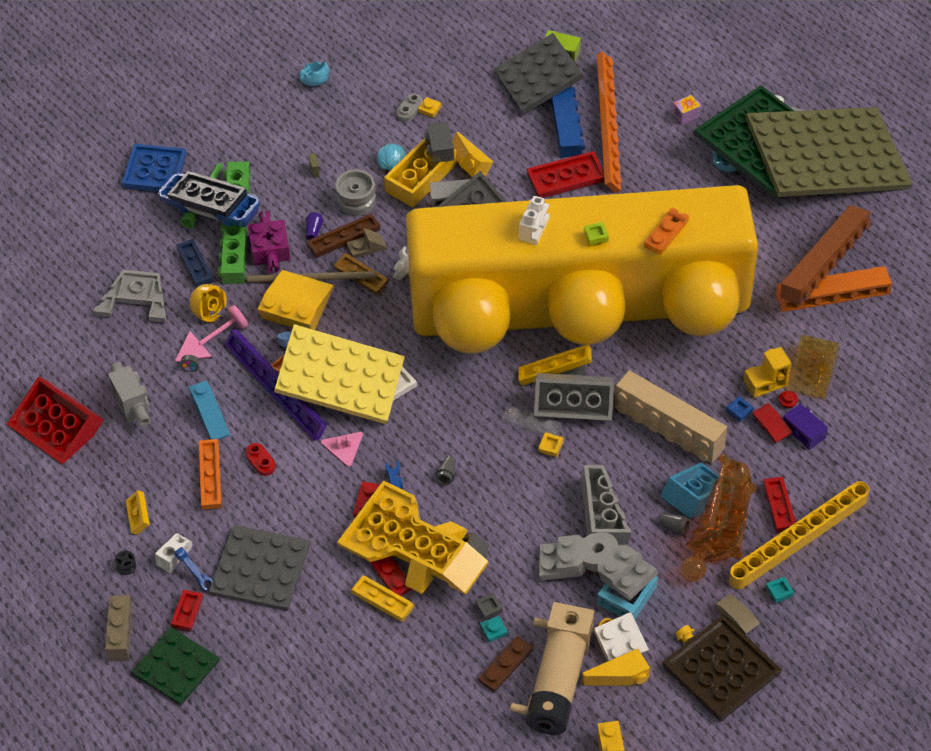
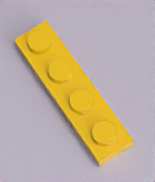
[519,344,592,386]

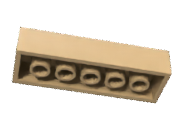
[615,370,727,464]

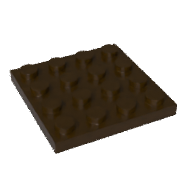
[662,615,782,722]

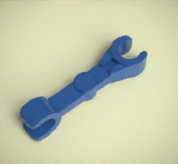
[174,547,213,591]

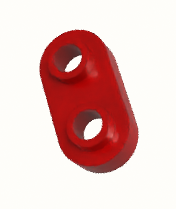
[245,443,276,476]

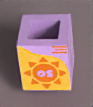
[673,95,701,125]

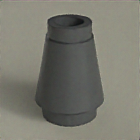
[435,456,456,485]
[659,513,690,535]

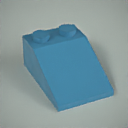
[660,462,731,519]

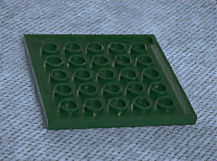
[693,85,794,198]

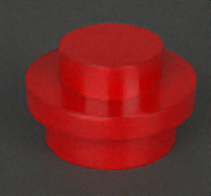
[779,391,798,408]

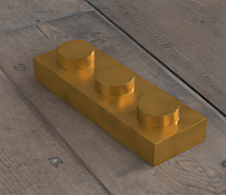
[334,253,389,296]

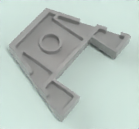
[93,270,167,323]

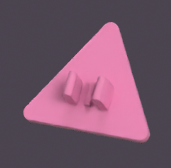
[321,432,363,467]

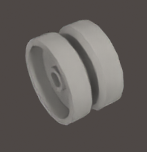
[335,169,376,216]

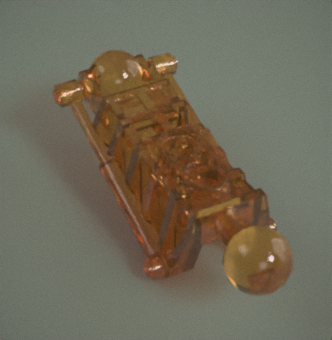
[681,454,757,582]

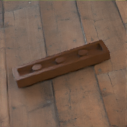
[307,213,381,258]

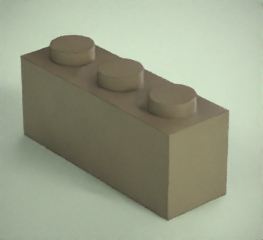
[105,595,133,661]

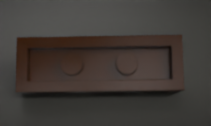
[478,636,533,693]

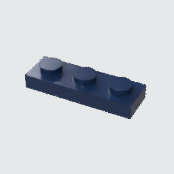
[176,239,214,288]

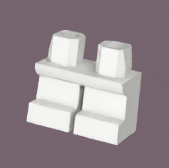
[519,196,550,245]

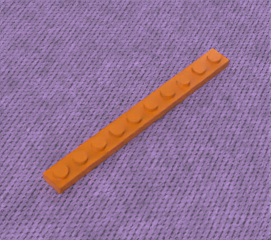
[597,51,622,193]

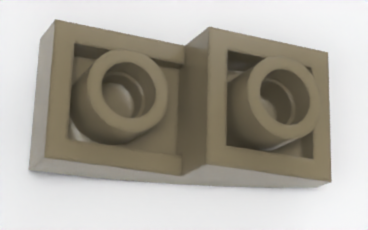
[715,594,760,635]

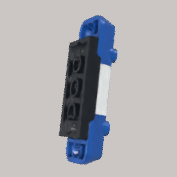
[159,171,260,227]

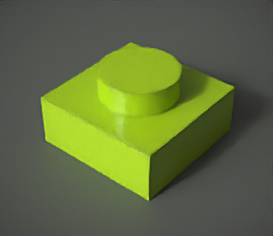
[584,222,609,245]

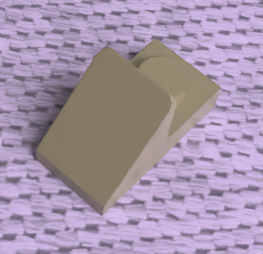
[347,228,387,258]

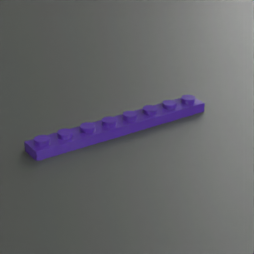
[224,329,327,441]

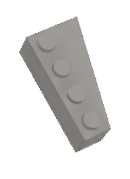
[580,465,632,545]

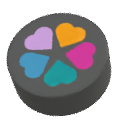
[180,355,200,372]

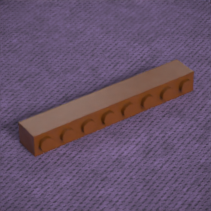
[780,205,871,305]

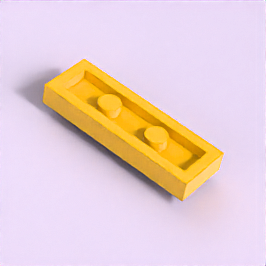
[351,575,414,622]

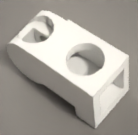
[155,533,192,573]

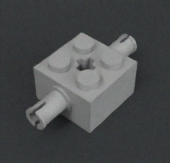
[108,362,151,426]

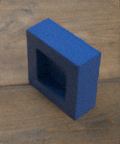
[726,396,754,422]

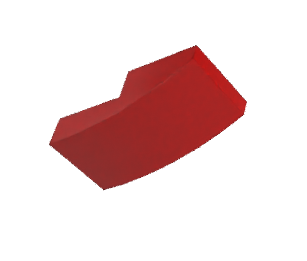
[752,403,792,444]

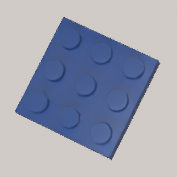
[122,143,187,192]

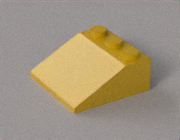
[258,270,334,330]

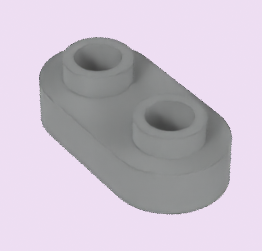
[397,94,423,122]

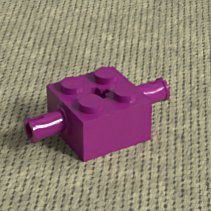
[248,210,290,274]

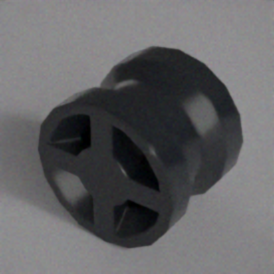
[115,550,137,575]

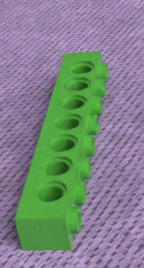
[218,161,251,284]

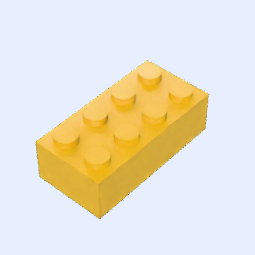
[384,139,457,208]

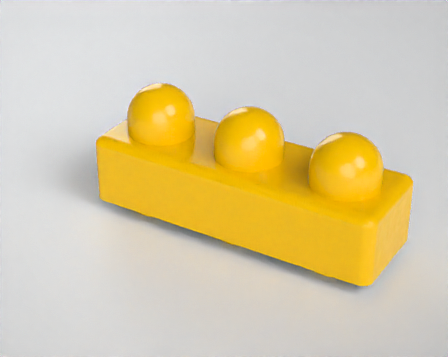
[406,185,758,354]

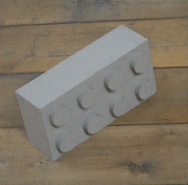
[534,373,614,420]

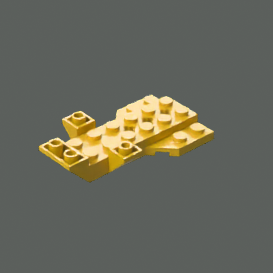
[337,480,489,595]

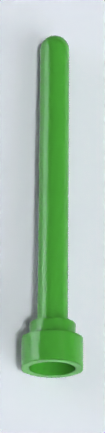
[181,163,223,229]

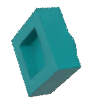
[766,576,794,604]
[480,616,508,643]

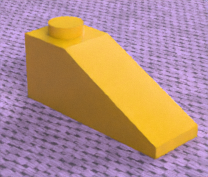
[452,132,493,177]
[582,649,650,686]

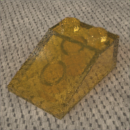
[787,335,840,399]

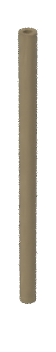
[247,271,377,283]

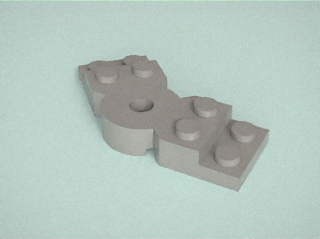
[539,532,658,600]

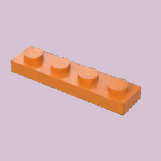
[199,439,222,510]

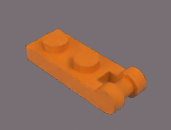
[644,207,690,255]

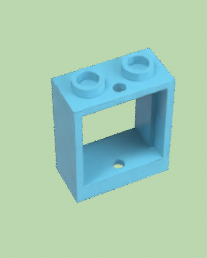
[597,576,658,620]

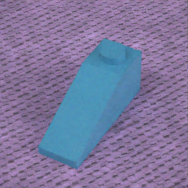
[189,380,230,440]

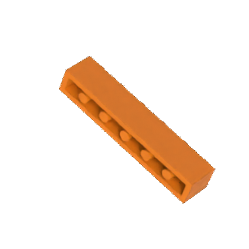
[776,266,892,312]

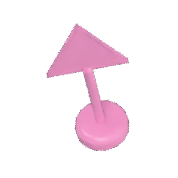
[175,305,248,362]

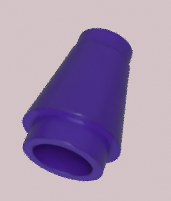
[306,212,324,240]

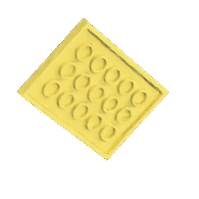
[274,324,405,424]

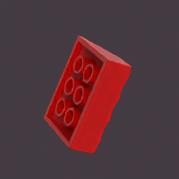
[7,376,104,464]

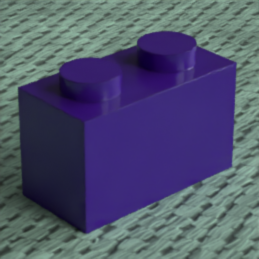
[783,403,828,450]

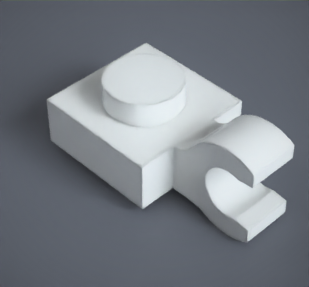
[393,246,408,280]

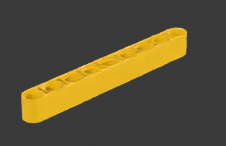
[729,481,870,589]

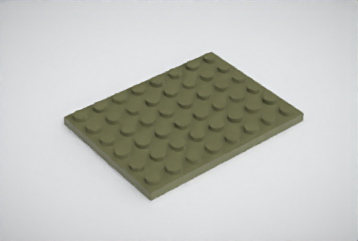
[745,107,913,197]

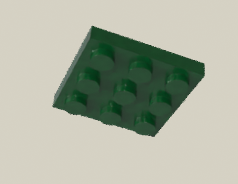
[131,627,220,706]

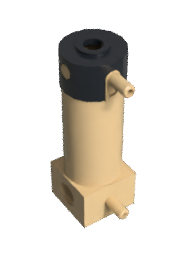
[510,602,595,735]

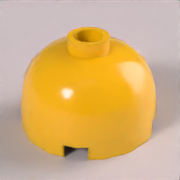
[189,284,227,322]

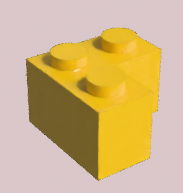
[743,347,792,398]

